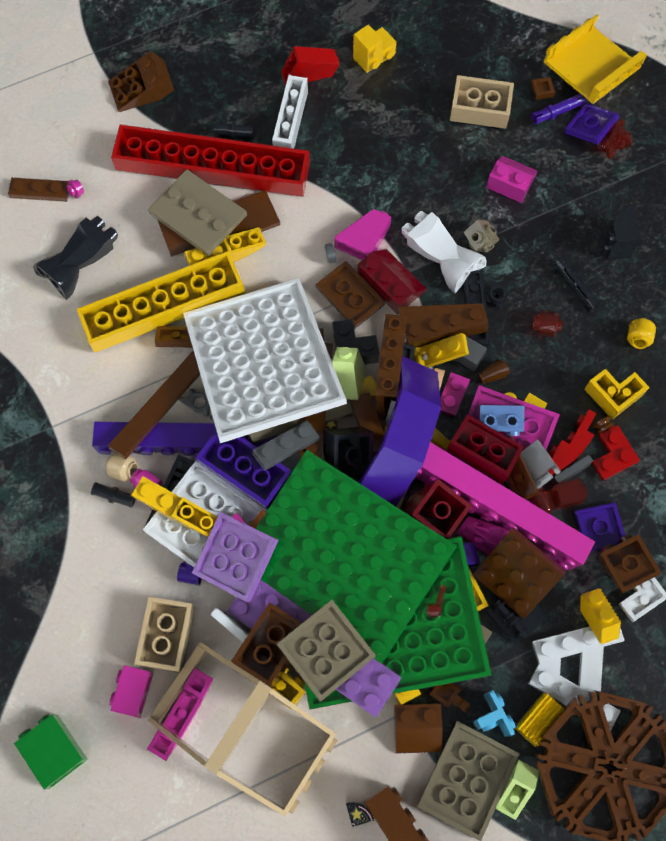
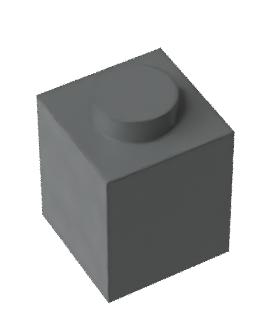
[453,336,487,372]

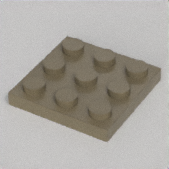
[276,600,376,702]

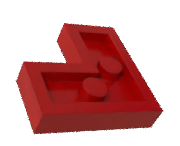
[591,425,640,481]

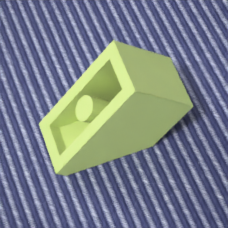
[496,760,539,820]

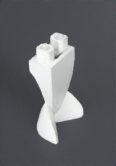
[402,211,486,294]

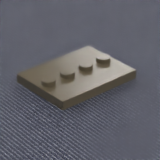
[148,170,247,256]
[417,721,519,841]

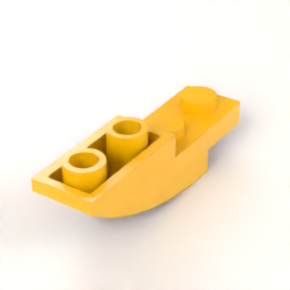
[184,227,267,266]
[131,476,218,537]

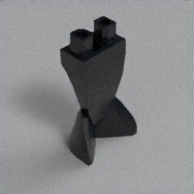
[33,215,118,300]

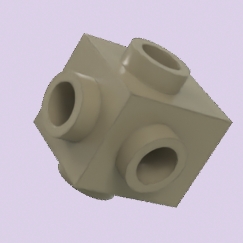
[464,220,499,252]

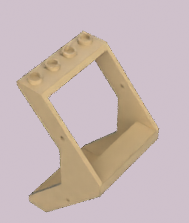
[147,642,338,816]

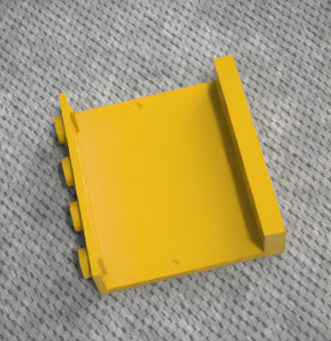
[544,14,647,104]

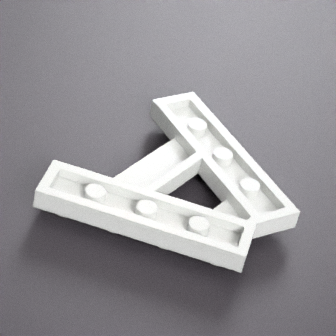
[528,626,625,731]

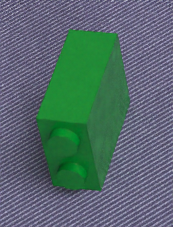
[14,714,88,790]

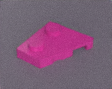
[457,516,510,556]

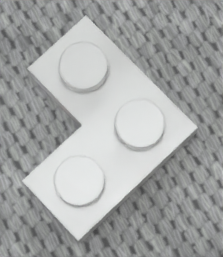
[619,578,666,622]

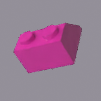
[486,156,537,203]

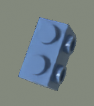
[480,405,525,436]

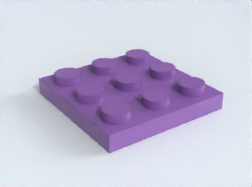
[192,512,278,602]

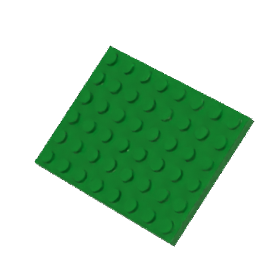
[256,450,457,664]
[304,537,492,710]

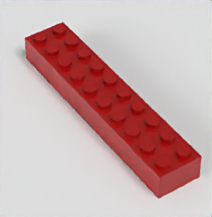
[111,124,310,197]

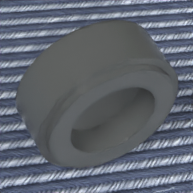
[325,243,337,263]

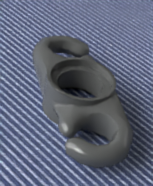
[179,388,213,420]

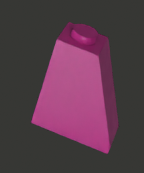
[334,209,391,260]

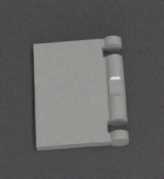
[505,440,561,492]

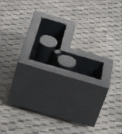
[332,319,379,365]

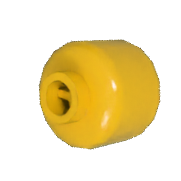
[627,318,656,349]

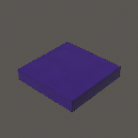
[565,103,619,145]
[573,502,625,552]

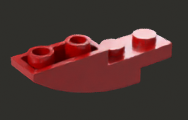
[549,410,597,477]

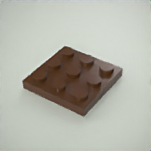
[473,527,566,619]

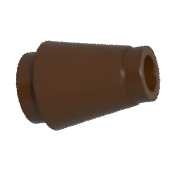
[478,359,510,384]

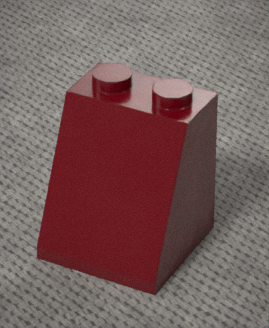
[401,479,472,540]

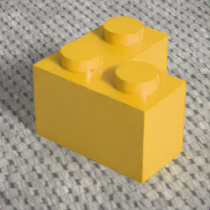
[353,25,396,73]
[584,369,649,420]

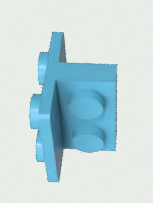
[472,690,516,737]

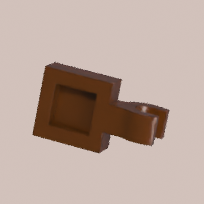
[429,683,471,713]

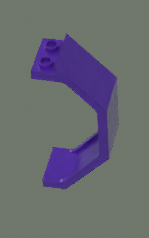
[356,356,441,507]

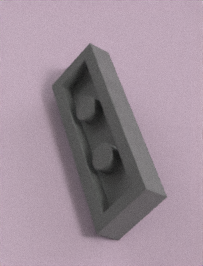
[252,420,320,471]

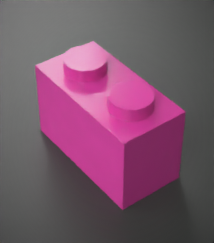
[109,665,153,718]

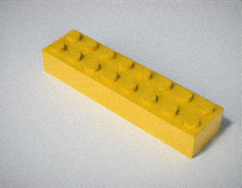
[76,251,245,353]

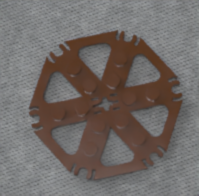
[535,690,666,841]

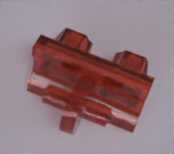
[597,119,633,159]

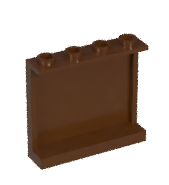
[375,314,407,421]

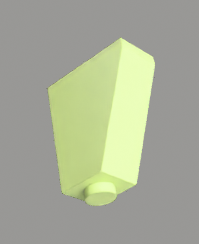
[332,347,367,400]

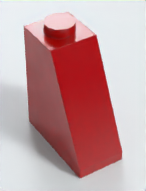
[281,46,339,87]

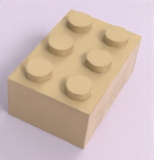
[450,75,514,129]
[134,597,196,673]

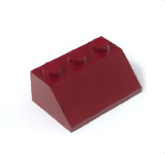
[357,249,427,315]
[446,414,524,485]

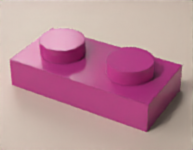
[440,372,470,418]

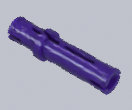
[531,93,586,125]

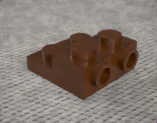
[597,534,662,594]

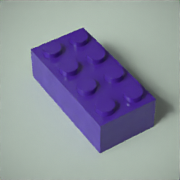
[196,430,292,510]

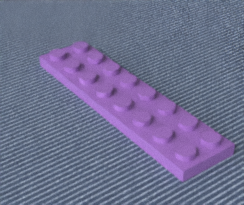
[227,580,402,718]

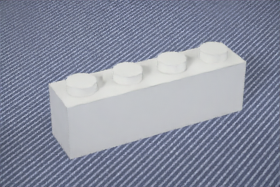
[272,75,308,149]

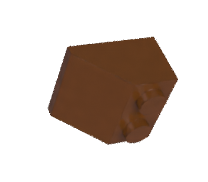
[394,704,442,754]

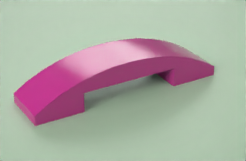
[147,667,214,761]

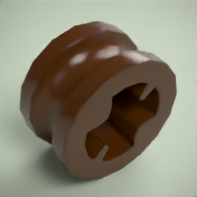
[593,416,615,435]

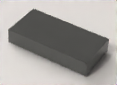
[550,455,593,488]

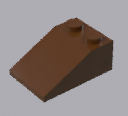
[231,602,302,689]

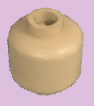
[105,453,138,482]

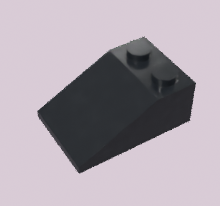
[323,426,374,481]

